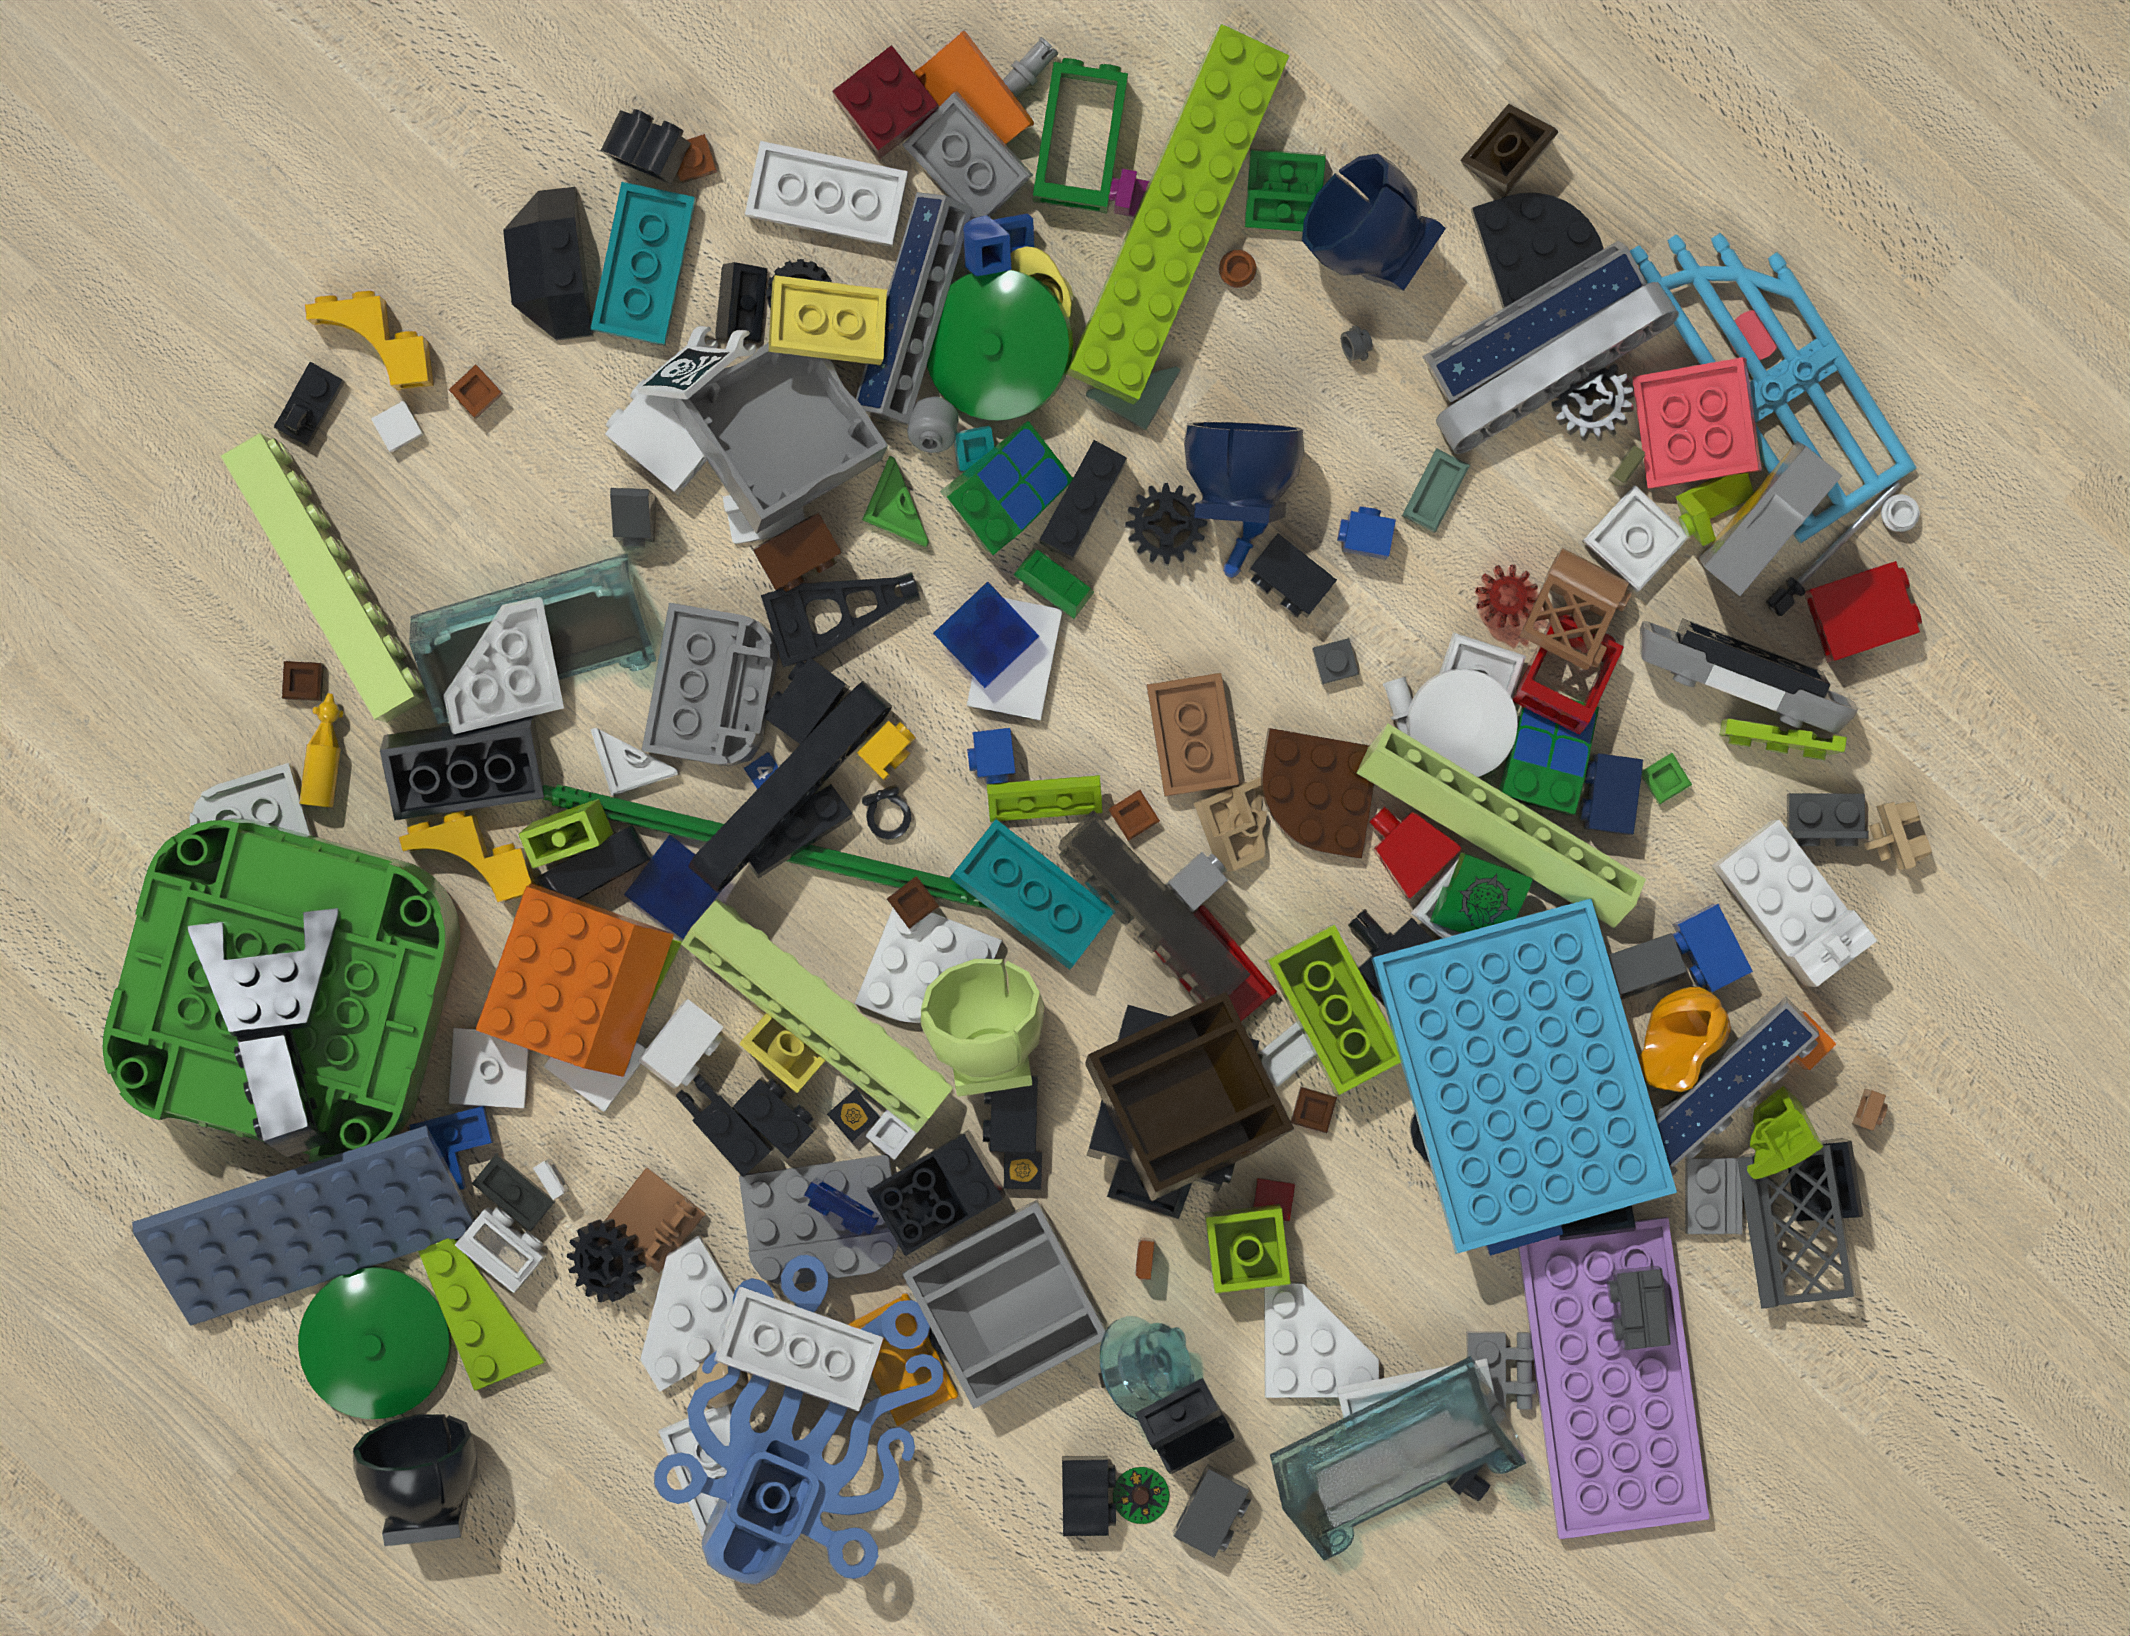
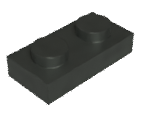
[472,1153,556,1231]

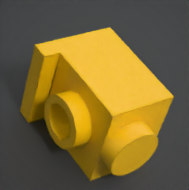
[857,721,916,781]

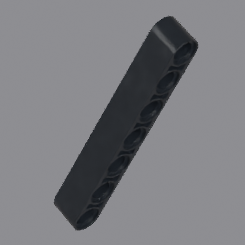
[688,681,892,893]

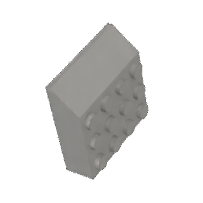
[902,1199,1109,1409]

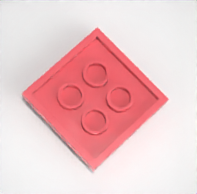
[1632,357,1762,489]

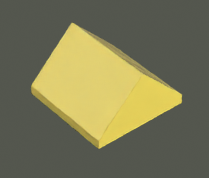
[739,1013,826,1093]

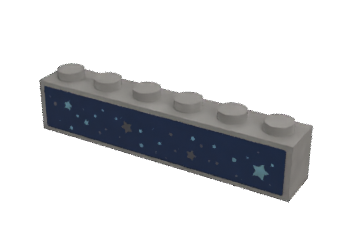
[856,192,973,424]
[1422,241,1647,402]
[1655,996,1819,1176]

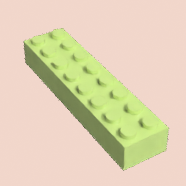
[221,433,426,723]

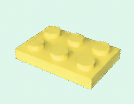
[768,275,887,365]

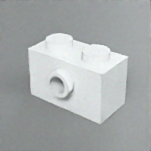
[638,999,723,1088]

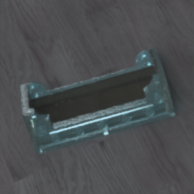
[409,553,656,724]
[1270,1356,1526,1561]

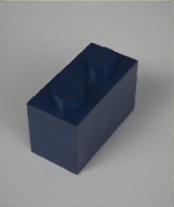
[1579,753,1643,835]

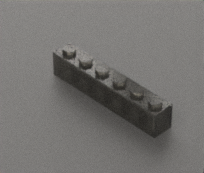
[1058,810,1251,1004]

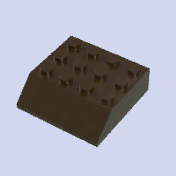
[1085,992,1294,1201]

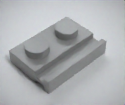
[1685,1158,1742,1234]

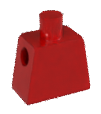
[1369,806,1462,899]

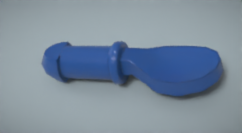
[1223,522,1268,578]

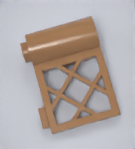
[1519,547,1632,671]

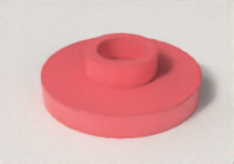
[1729,310,1777,360]

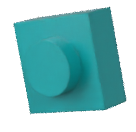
[954,426,994,471]

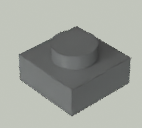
[1312,638,1359,685]

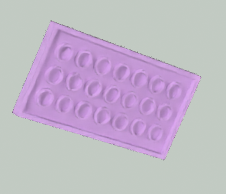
[1518,1217,1709,1539]

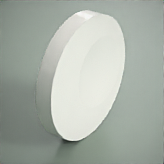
[1407,669,1518,777]

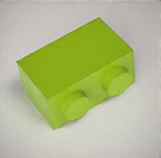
[518,799,613,868]

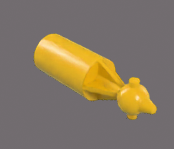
[299,693,343,808]

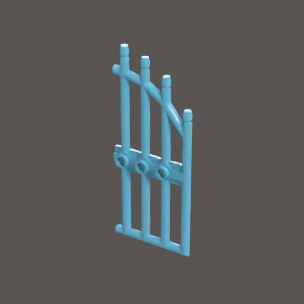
[1630,233,1917,543]

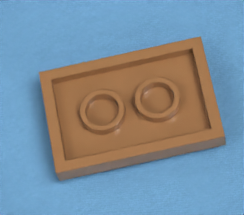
[1146,673,1239,797]

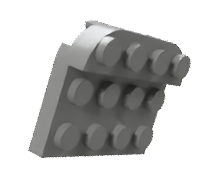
[642,603,778,766]
[739,1154,898,1285]

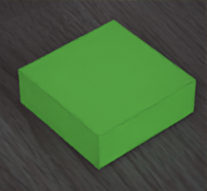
[1641,753,1692,805]

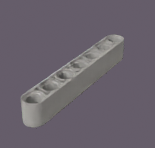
[1436,282,1679,454]

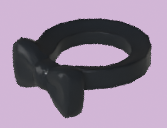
[862,785,911,840]

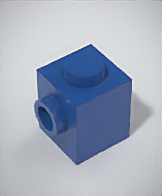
[1337,507,1396,560]
[967,728,1016,784]

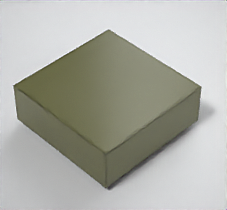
[1608,445,1646,487]

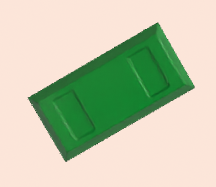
[1013,548,1094,619]

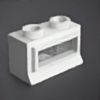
[455,1207,547,1293]

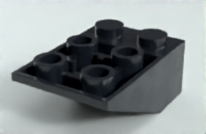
[867,1129,1007,1256]

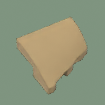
[1194,776,1267,872]

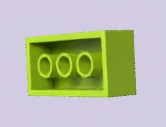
[1264,925,1401,1095]

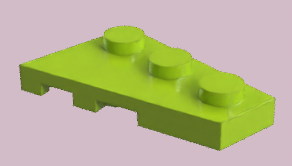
[1719,719,1847,761]

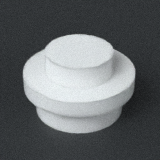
[1881,494,1920,532]

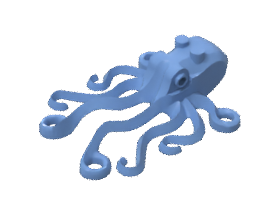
[654,1255,943,1585]

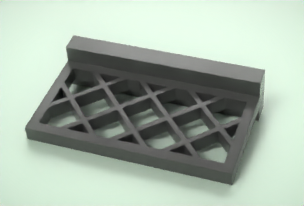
[1737,1144,1856,1309]

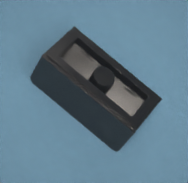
[715,262,768,343]

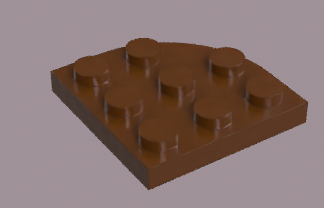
[1261,728,1374,859]

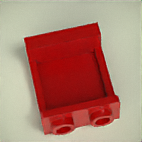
[1804,561,1922,663]

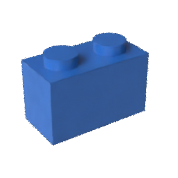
[1672,904,1753,992]

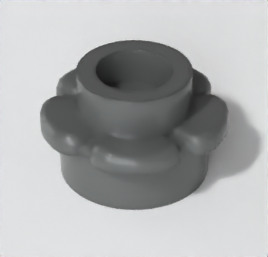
[1340,325,1373,361]

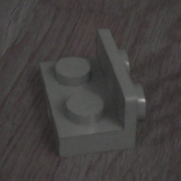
[1787,793,1869,846]

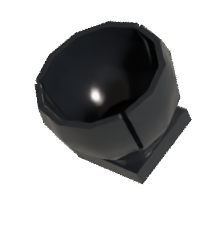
[353,1414,477,1546]

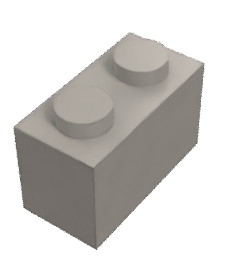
[1163,852,1228,914]

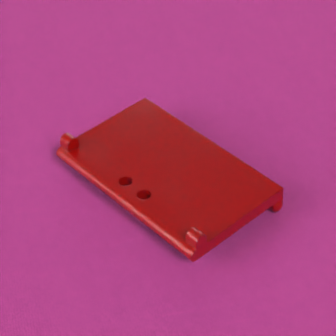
[1152,905,1277,1022]

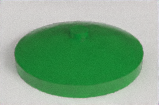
[927,270,1073,421]
[298,1266,452,1419]

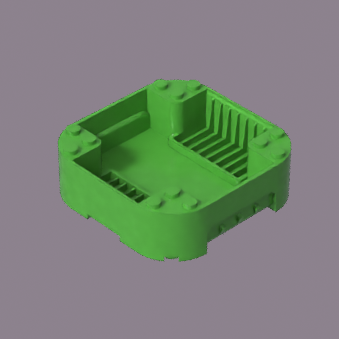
[102,819,460,1162]

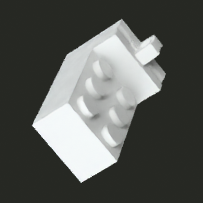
[1712,819,1877,987]

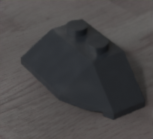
[503,187,593,341]

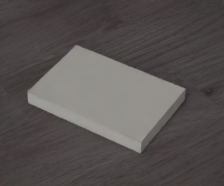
[902,92,1033,220]

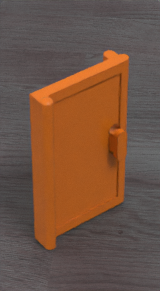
[914,31,1034,144]

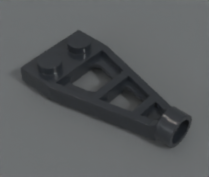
[761,572,921,668]

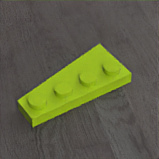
[418,1238,546,1391]

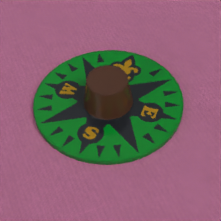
[1113,1467,1169,1524]

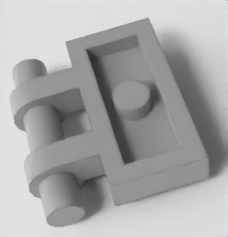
[1466,1331,1536,1409]

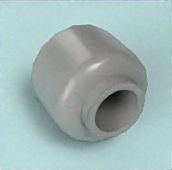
[907,397,959,453]

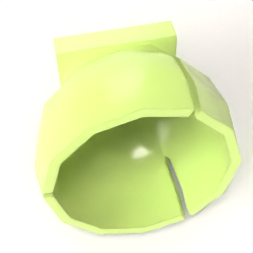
[921,959,1044,1097]

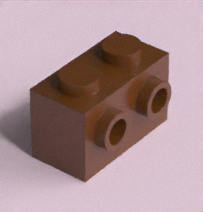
[752,512,842,592]

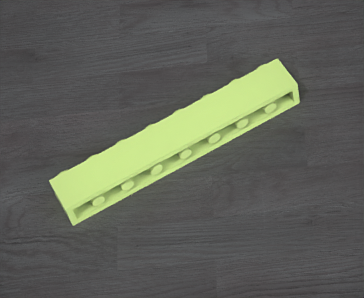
[1357,724,1646,928]
[681,899,953,1133]

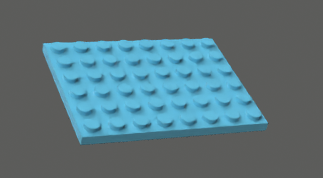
[1372,899,1677,1254]

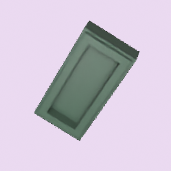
[1402,448,1470,533]

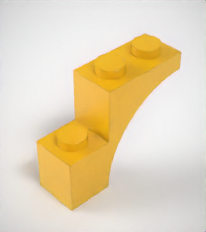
[305,291,434,390]
[399,810,536,902]

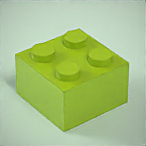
[1204,1204,1291,1293]

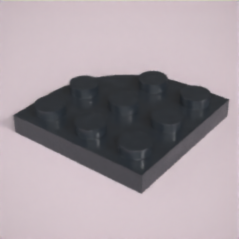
[1471,193,1604,308]

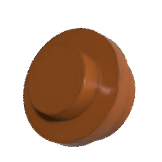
[1219,250,1256,288]

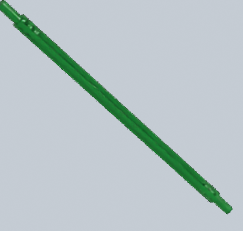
[542,784,992,911]

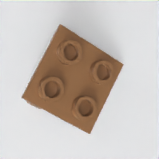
[605,1167,706,1273]

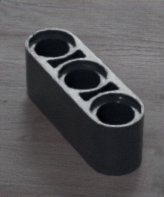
[537,825,651,900]

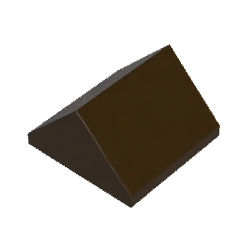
[1460,104,1559,198]

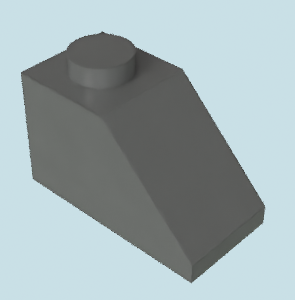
[610,488,656,548]

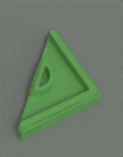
[862,456,929,548]

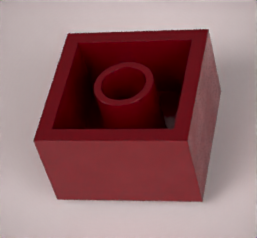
[832,45,938,159]

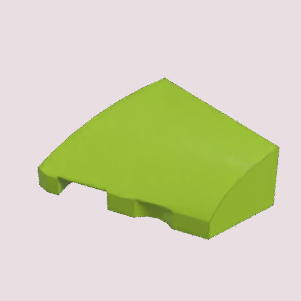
[1747,1086,1823,1179]

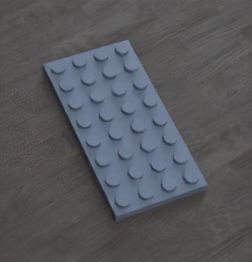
[132,1125,476,1326]

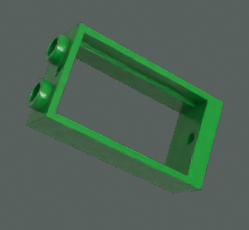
[1033,58,1128,214]

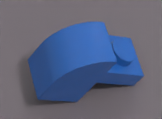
[963,213,1034,276]

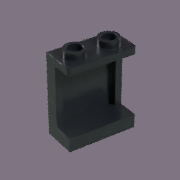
[1135,1378,1236,1474]

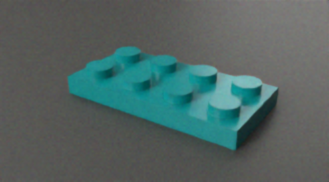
[590,182,696,346]
[950,819,1115,970]

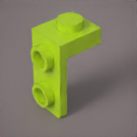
[1675,473,1754,546]

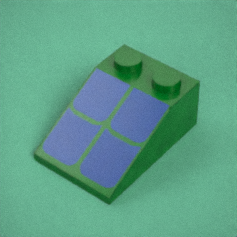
[940,420,1073,555]
[1498,699,1599,816]

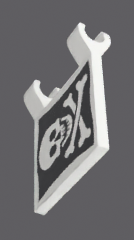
[636,326,757,399]

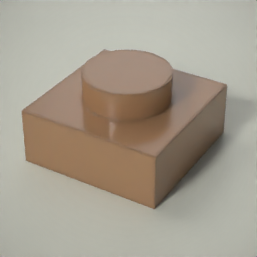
[1852,1089,1888,1131]

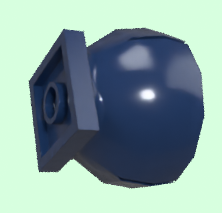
[1302,153,1446,291]
[1184,422,1304,523]

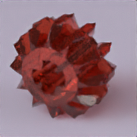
[1474,564,1538,629]

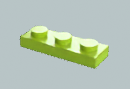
[987,775,1103,822]

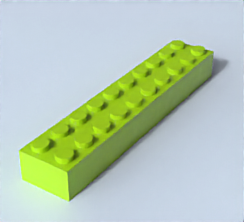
[1067,24,1290,405]

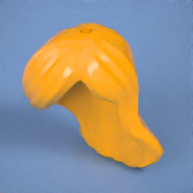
[1638,987,1731,1092]

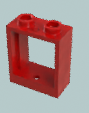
[1513,615,1624,735]

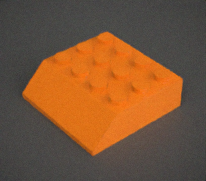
[476,883,674,1077]

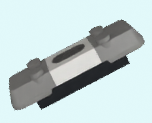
[1640,618,1858,734]

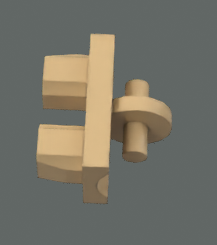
[1863,801,1932,870]

